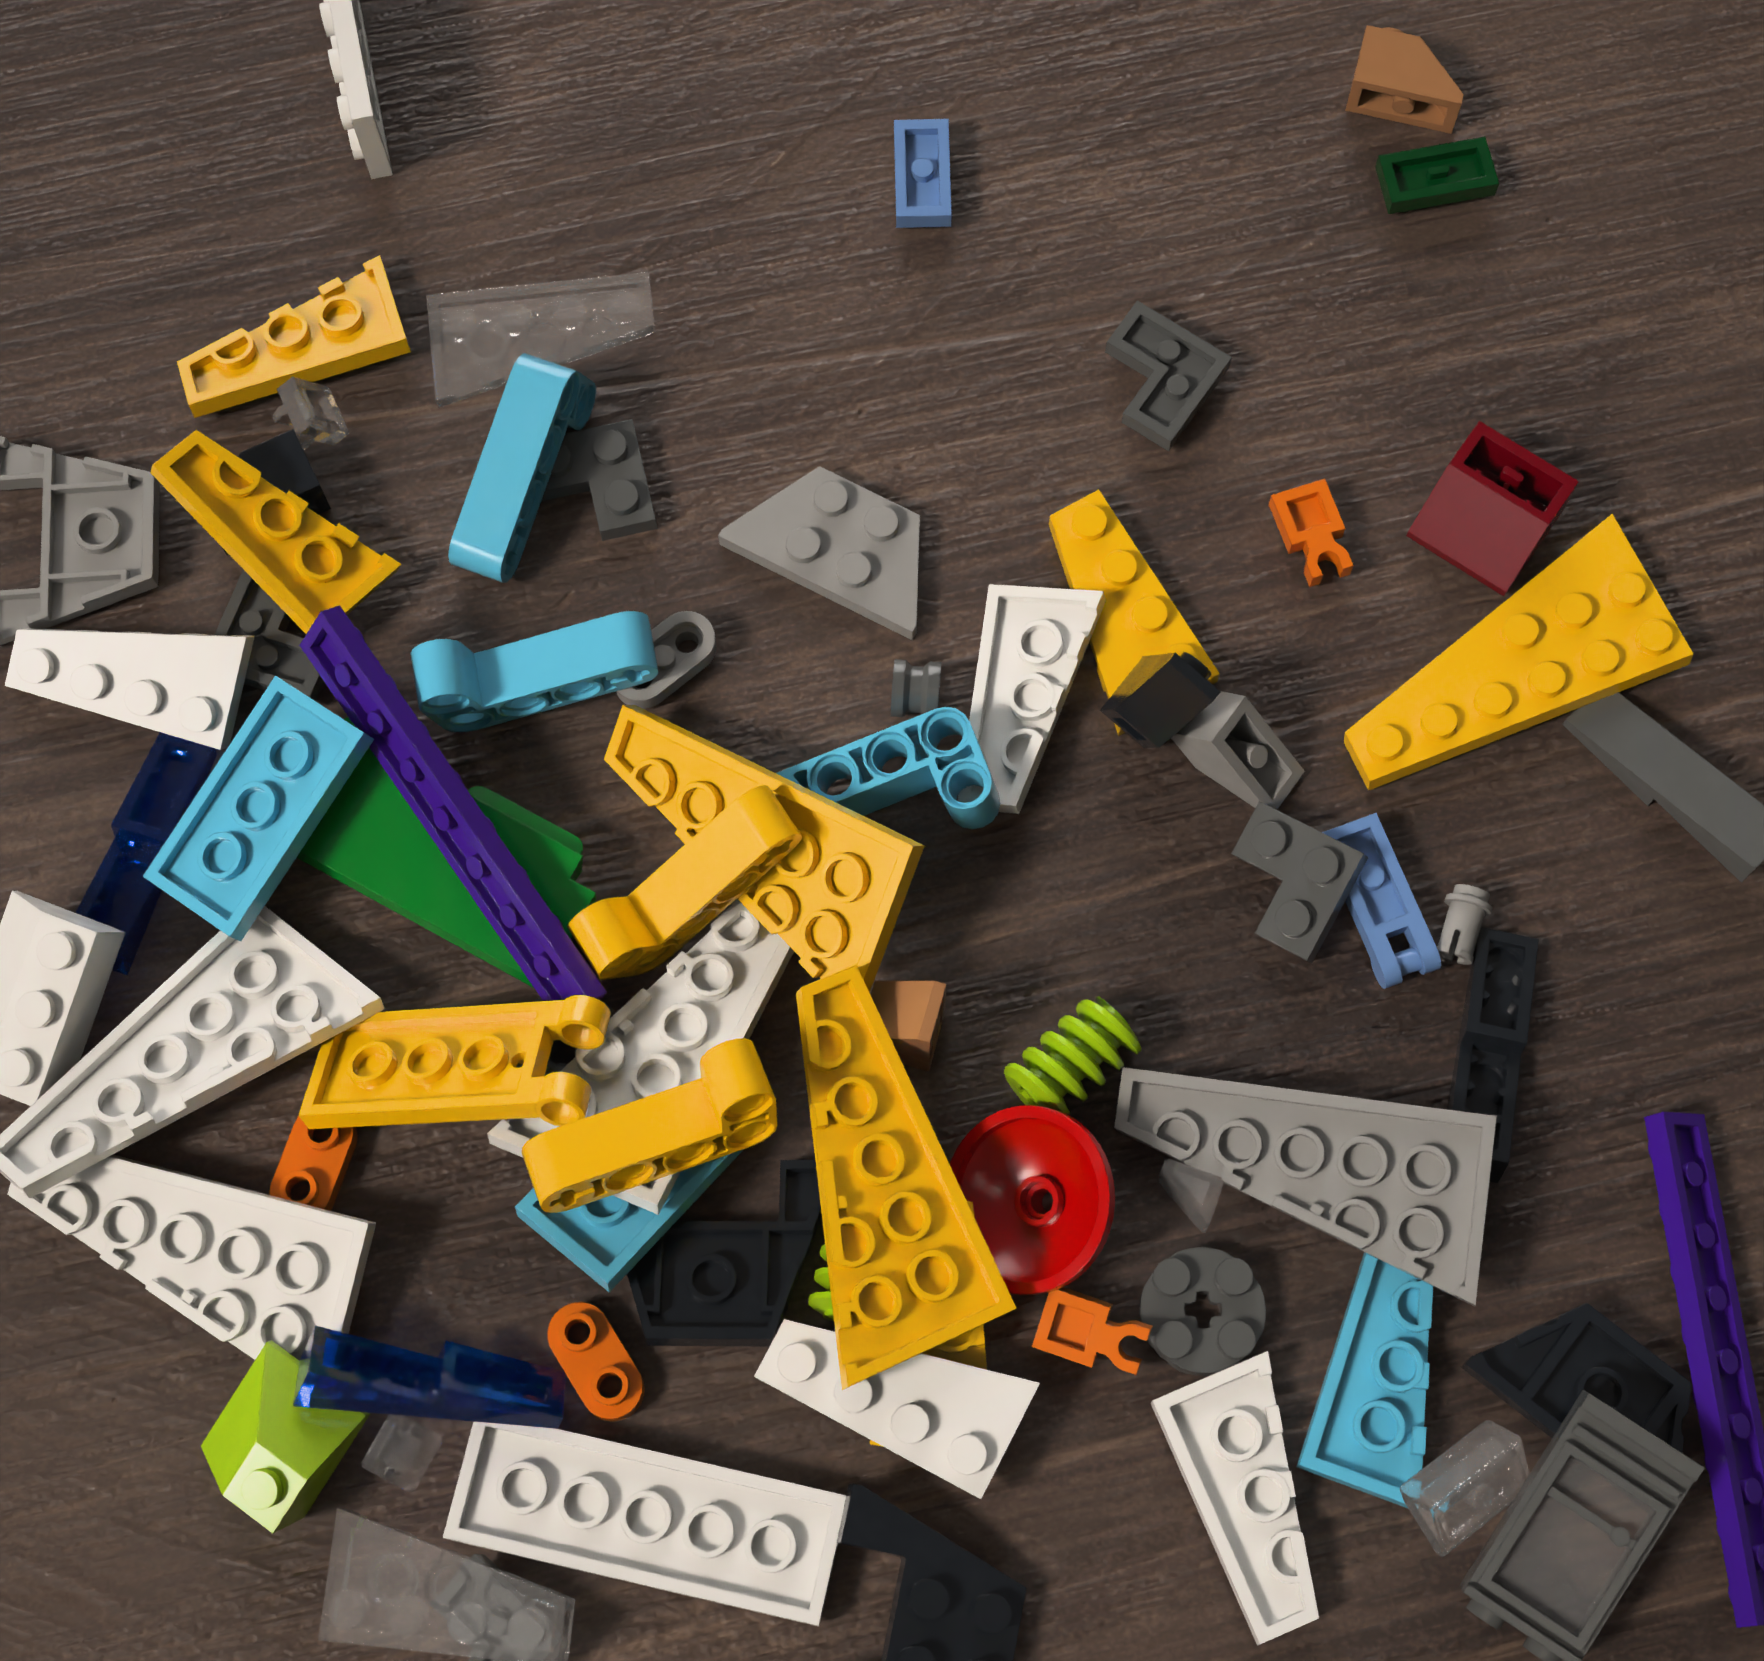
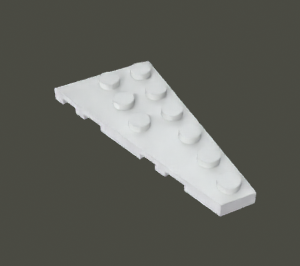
[487,899,794,1215]
[0,906,385,1199]
[7,1155,376,1387]

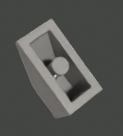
[1171,691,1305,810]

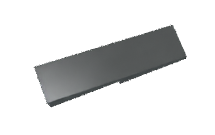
[1562,692,1764,883]

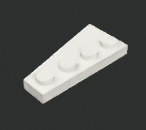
[958,584,1106,814]
[5,628,255,750]
[754,1319,1040,1499]
[1151,1351,1319,1645]

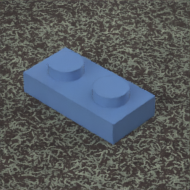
[894,119,952,228]

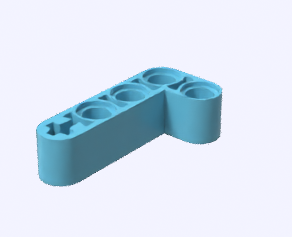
[448,353,596,583]
[410,611,659,732]
[776,707,1001,829]

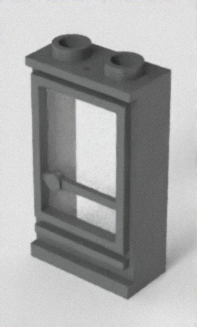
[1460,1390,1704,1661]

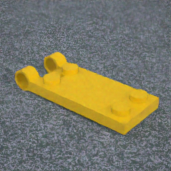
[298,995,611,1129]

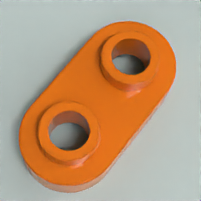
[269,1116,358,1211]
[547,1302,645,1422]

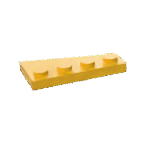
[177,255,411,418]
[150,430,402,634]
[1049,489,1220,736]

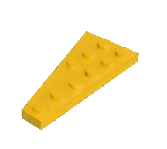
[1344,514,1693,791]
[604,705,925,993]
[796,965,1017,1390]

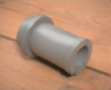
[1436,884,1493,965]

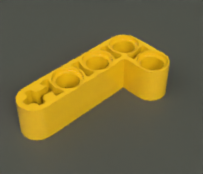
[567,785,802,980]
[521,1038,777,1213]

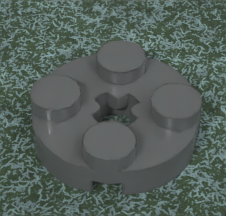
[1139,1247,1266,1376]

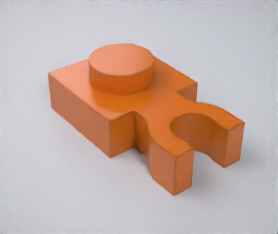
[1268,479,1354,587]
[1032,1287,1153,1375]

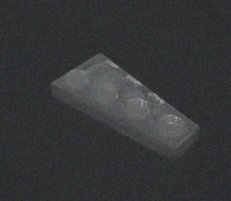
[426,272,656,408]
[318,1508,576,1661]

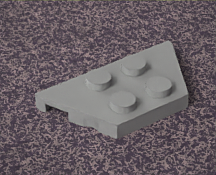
[718,466,920,641]

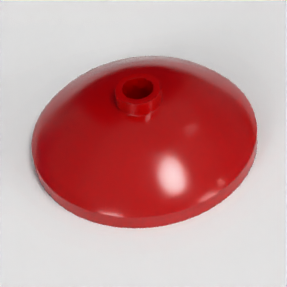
[950,1105,1115,1295]

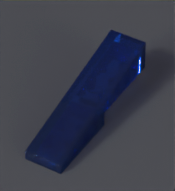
[75,732,217,975]
[293,1325,565,1429]

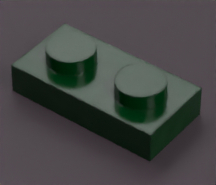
[1375,136,1499,214]

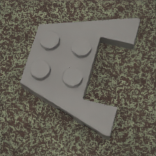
[0,436,160,645]

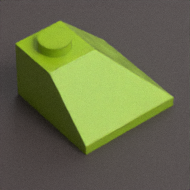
[201,1340,370,1534]

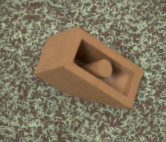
[1345,25,1464,134]
[871,981,946,1071]

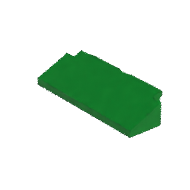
[296,717,596,988]

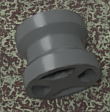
[891,659,942,717]

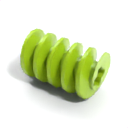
[1004,997,1142,1115]

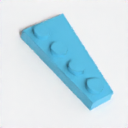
[1296,1253,1433,1512]

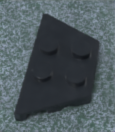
[1461,1303,1692,1520]

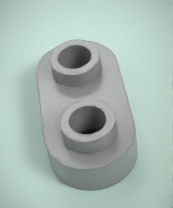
[615,611,717,709]

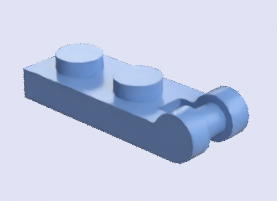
[1322,813,1441,989]

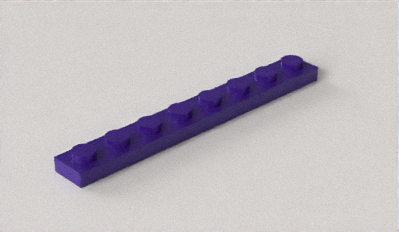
[299,605,607,1001]
[1644,1111,1764,1628]

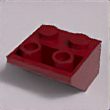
[1406,421,1579,596]

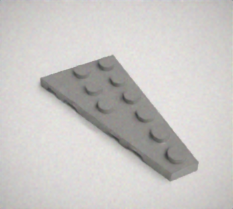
[1114,1067,1497,1307]

